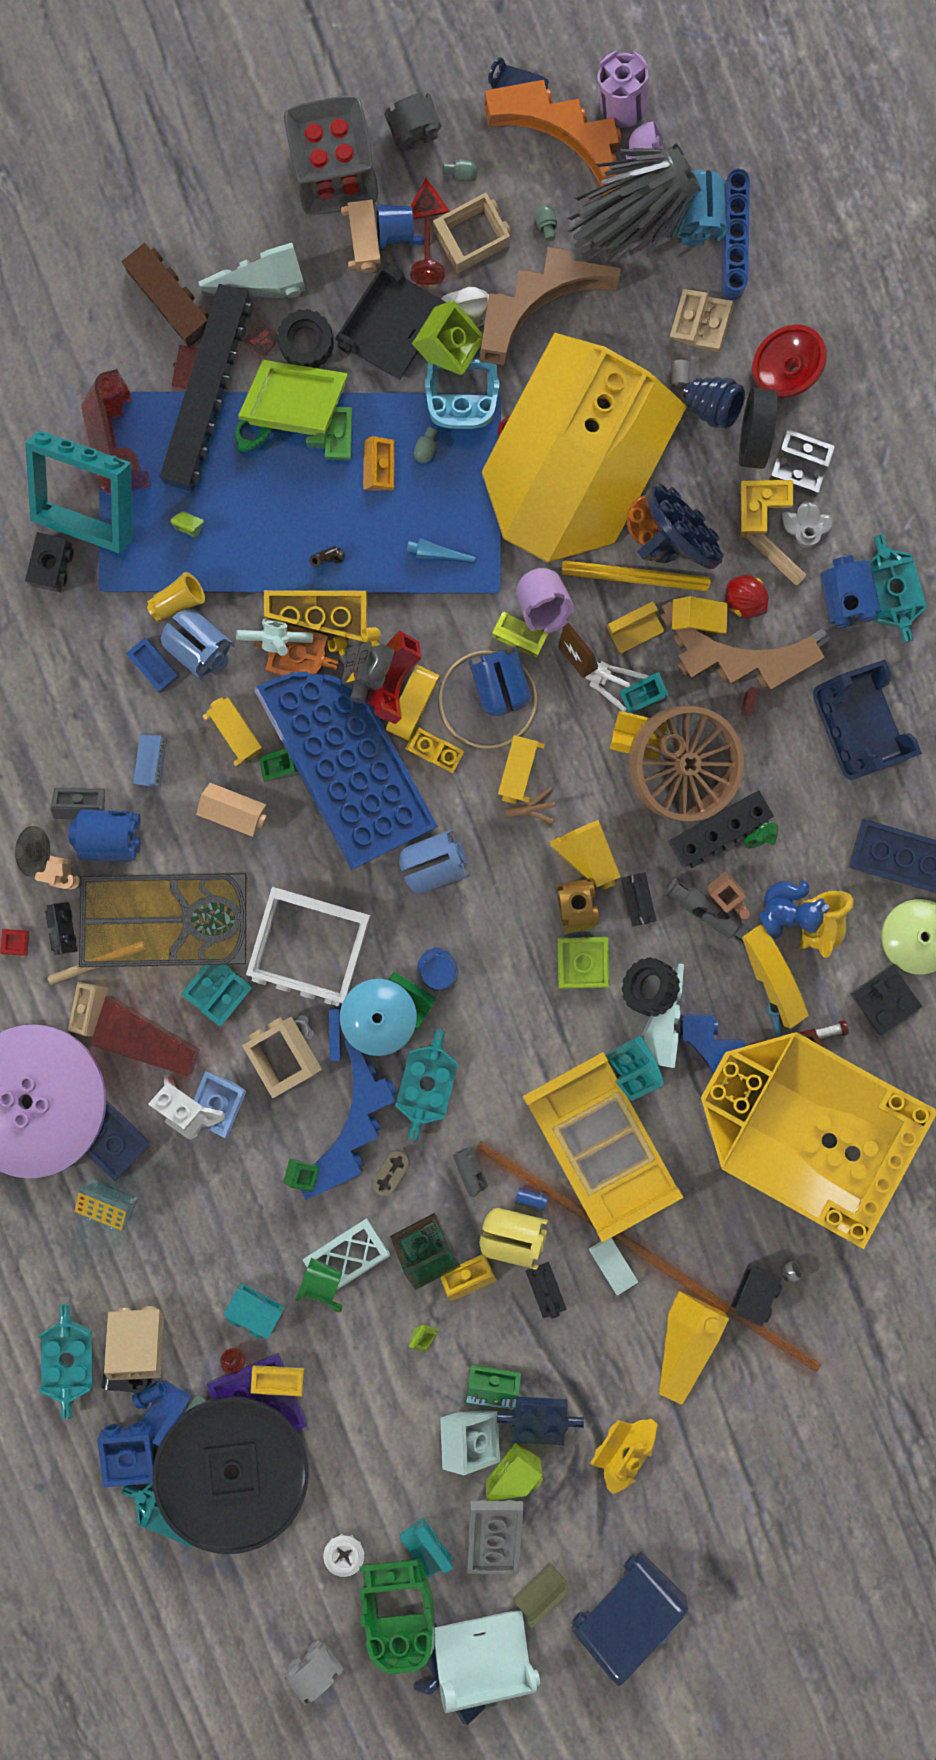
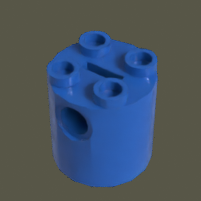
[820,555,881,629]
[68,809,141,862]

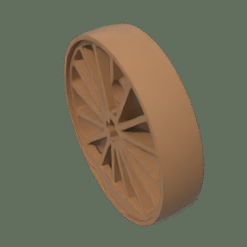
[628,705,744,822]

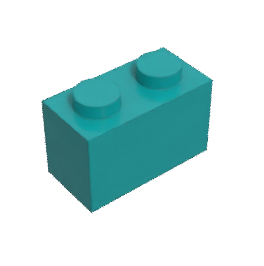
[223,1283,285,1340]

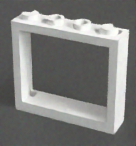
[246,887,371,1006]

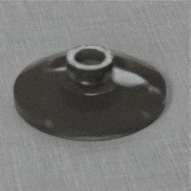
[15,826,50,877]

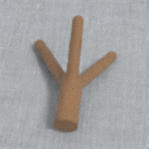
[505,787,556,824]

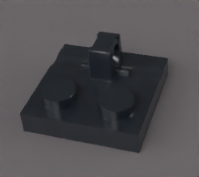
[850,965,922,1035]

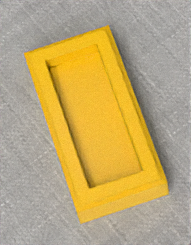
[251,1365,304,1396]

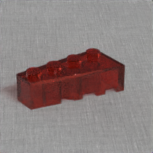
[90,995,200,1076]

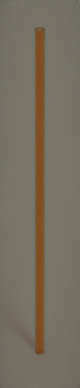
[476,1141,821,1372]

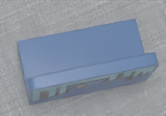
[133,734,167,788]

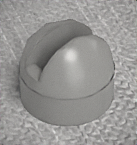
[781,1260,803,1283]

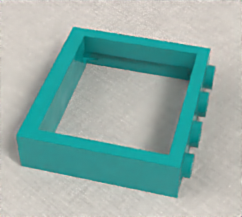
[25,430,132,553]

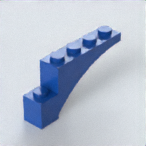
[680,1014,748,1074]

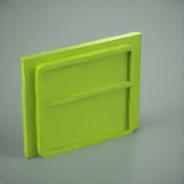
[238,360,348,435]

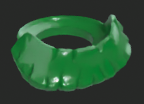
[235,420,273,452]
[744,822,778,849]

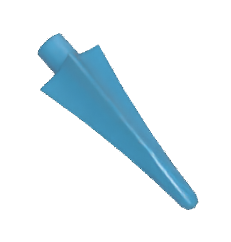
[407,538,476,562]

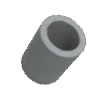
[671,360,689,388]

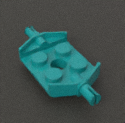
[870,534,927,643]
[395,1029,458,1140]
[38,1304,93,1419]
[121,1483,192,1547]

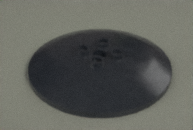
[153,1396,309,1554]

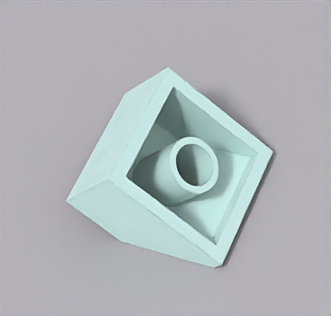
[440,1410,500,1475]

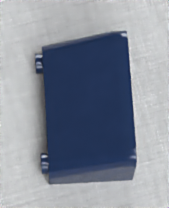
[813,659,922,780]
[571,1551,688,1686]

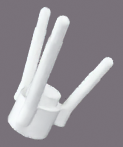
[585,661,649,712]

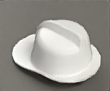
[441,287,489,327]

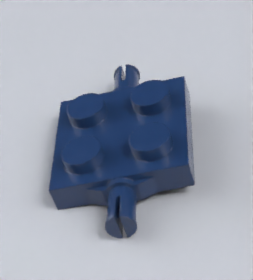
[497,1397,584,1445]

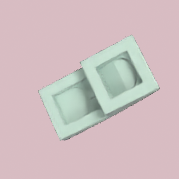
[589,1238,638,1295]

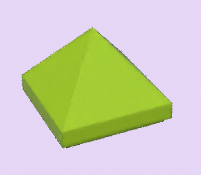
[409,1325,439,1352]

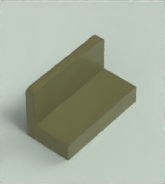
[513,1562,569,1628]

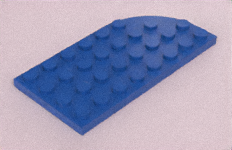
[254,671,438,870]

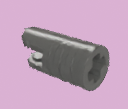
[453,1146,488,1197]

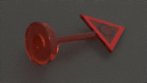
[410,178,450,286]

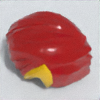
[725,574,769,619]

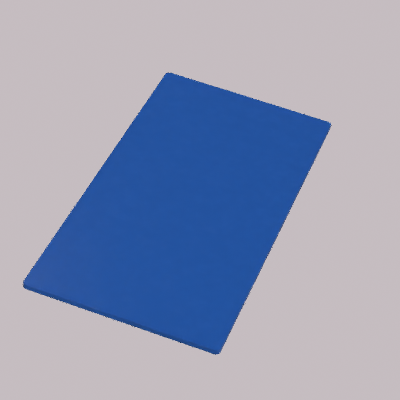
[98,392,501,594]

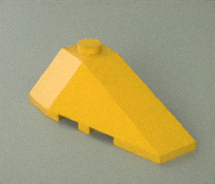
[659,1290,729,1405]

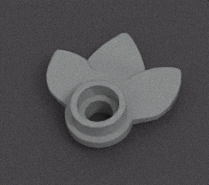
[782,500,832,548]

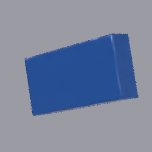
[126,638,179,693]
[329,1008,342,1061]

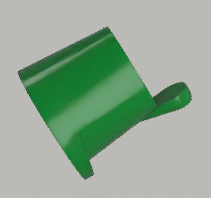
[295,1257,343,1312]

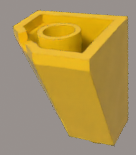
[549,820,620,890]

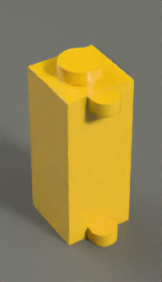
[202,697,264,767]
[498,735,545,804]

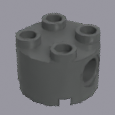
[384,93,442,152]

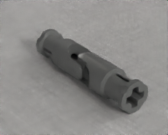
[663,876,751,949]

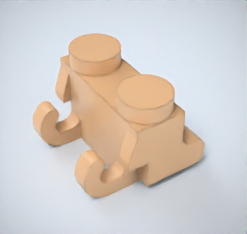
[35,856,80,889]

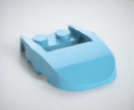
[425,344,499,429]

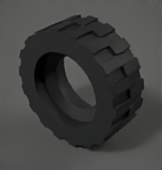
[277,309,334,368]
[622,957,680,1017]

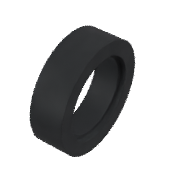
[739,388,777,469]

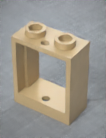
[433,192,512,274]
[242,1016,322,1098]

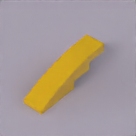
[742,924,809,1029]

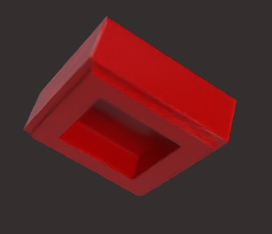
[0,929,29,956]

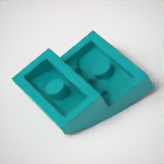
[181,954,252,1027]
[605,1035,664,1101]

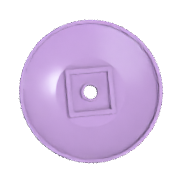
[0,1025,106,1178]

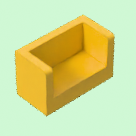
[672,596,727,636]

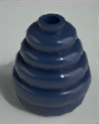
[683,377,745,429]

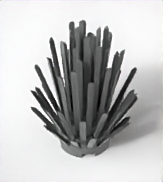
[567,143,702,261]

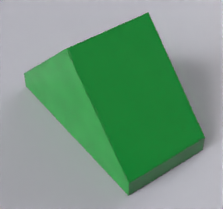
[259,748,300,782]

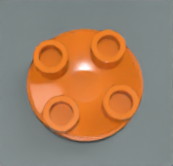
[627,495,659,545]

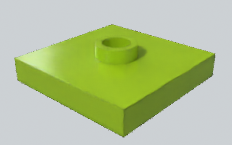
[557,937,609,989]

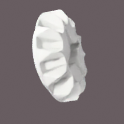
[323,1534,364,1577]

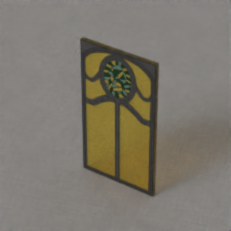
[78,873,248,968]

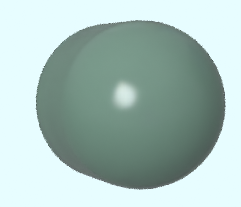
[443,159,478,181]
[535,205,557,241]
[414,427,437,463]

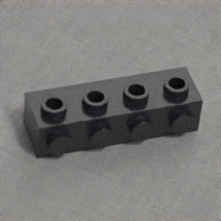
[668,790,774,869]

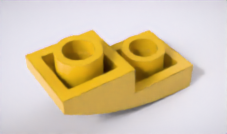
[405,727,464,774]

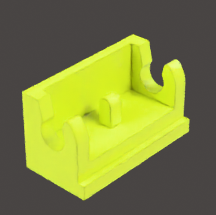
[492,612,549,659]

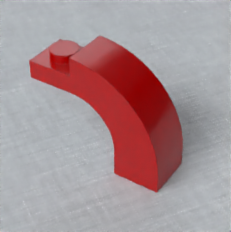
[367,631,422,724]

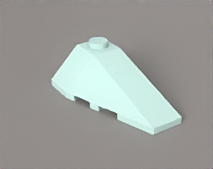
[198,243,306,298]
[641,963,684,1068]

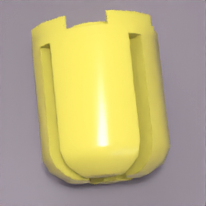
[479,1208,549,1270]

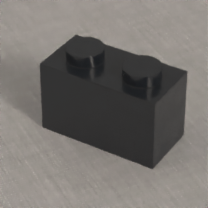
[729,1264,782,1326]

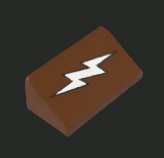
[558,623,598,678]

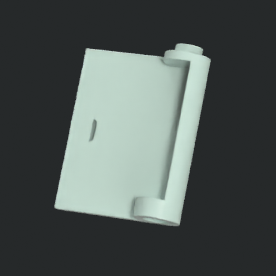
[434,1609,540,1713]

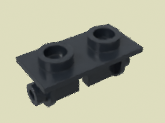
[621,872,657,927]
[45,902,77,955]
[525,1262,567,1319]

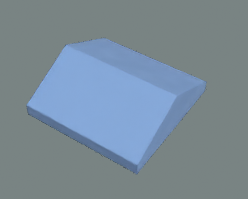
[194,1071,246,1138]

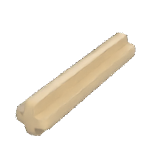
[745,533,806,585]

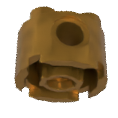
[556,879,600,934]

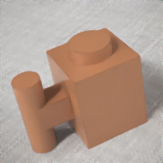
[707,871,750,919]

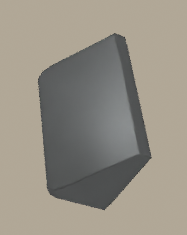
[50,788,105,819]

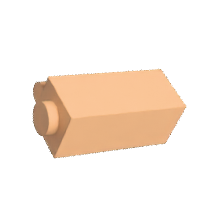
[341,200,381,273]
[196,783,267,837]

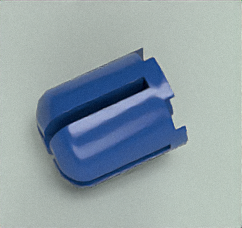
[468,646,531,716]

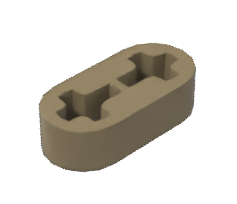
[373,1150,409,1196]

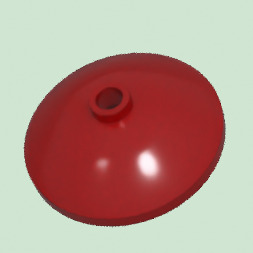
[752,324,827,398]

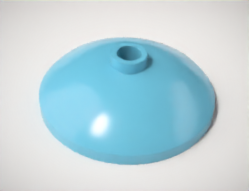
[340,979,417,1056]

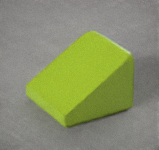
[170,511,204,538]

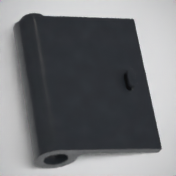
[335,261,447,380]

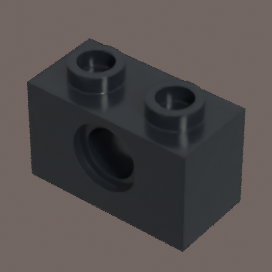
[25,532,74,593]

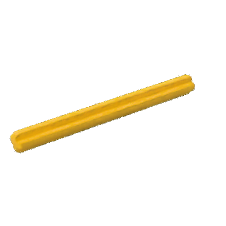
[561,560,710,591]

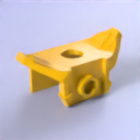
[590,1419,658,1494]

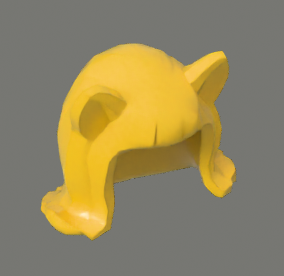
[798,890,854,958]

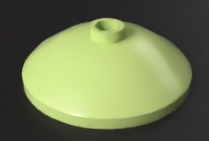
[881,899,936,974]

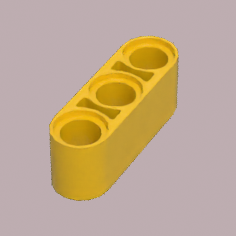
[386,665,440,741]

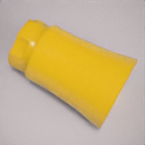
[147,572,205,623]

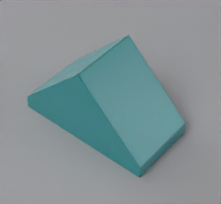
[619,672,669,714]

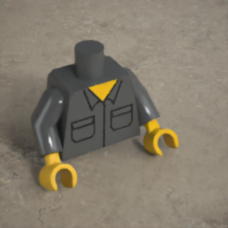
[327,627,395,703]

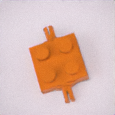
[254,624,339,676]

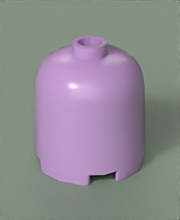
[516,568,575,633]

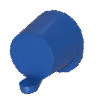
[376,205,425,251]
[418,948,459,991]

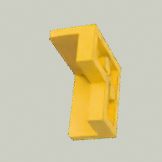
[740,480,793,538]

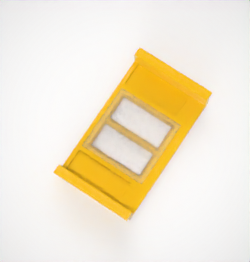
[523,1052,683,1242]

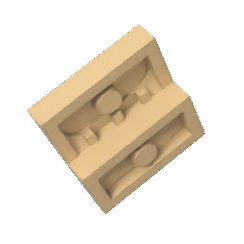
[670,289,734,353]

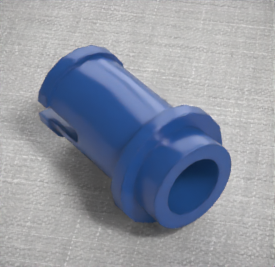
[515,1188,548,1212]
[132,1380,166,1409]

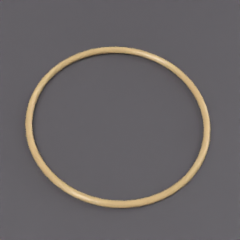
[438,650,537,749]

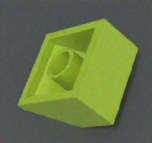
[412,300,483,375]
[486,1443,543,1501]

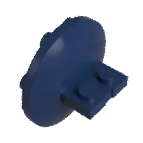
[637,483,724,569]

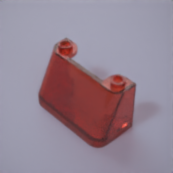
[81,369,152,494]

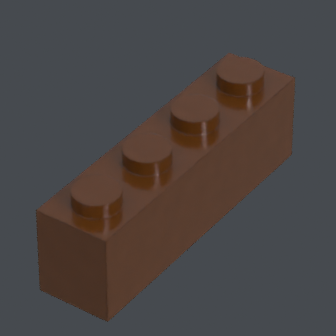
[121,243,209,347]

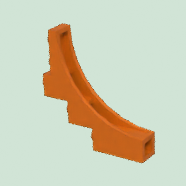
[483,80,622,195]

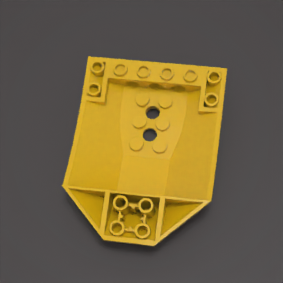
[481,333,687,563]
[701,1032,936,1249]

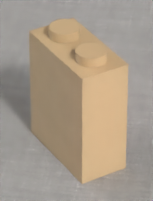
[104,1306,164,1380]

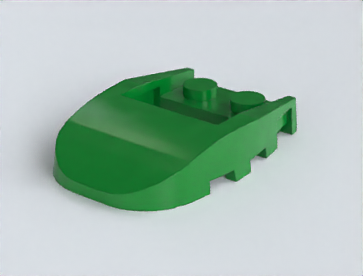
[359,1557,435,1674]

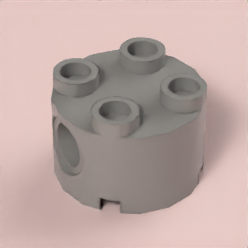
[284,1639,344,1706]

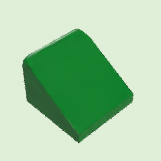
[283,1159,320,1192]

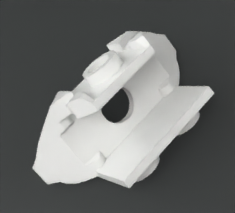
[149,1074,225,1139]

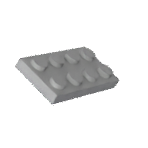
[467,1500,523,1574]

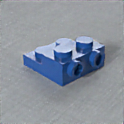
[97,1422,155,1487]

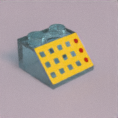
[74,1180,138,1232]

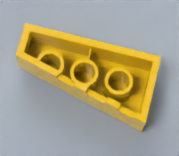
[264,590,368,643]

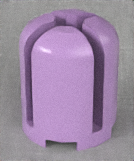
[597,51,649,128]

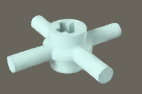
[236,618,313,656]

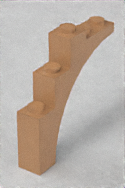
[479,247,621,365]
[660,601,825,691]

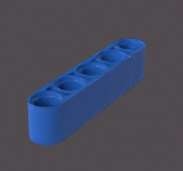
[722,168,750,300]

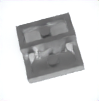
[769,429,835,498]

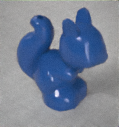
[759,881,829,940]

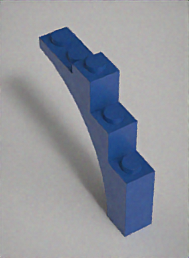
[301,1039,398,1200]

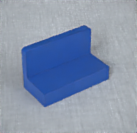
[141,1381,191,1446]

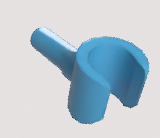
[766,1003,782,1037]

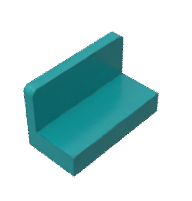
[400,1517,453,1577]

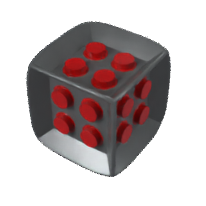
[284,96,378,214]

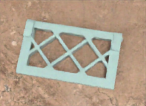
[303,1218,390,1291]

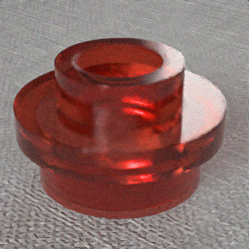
[220,1348,246,1374]

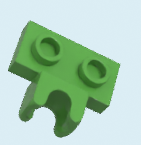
[306,407,353,460]

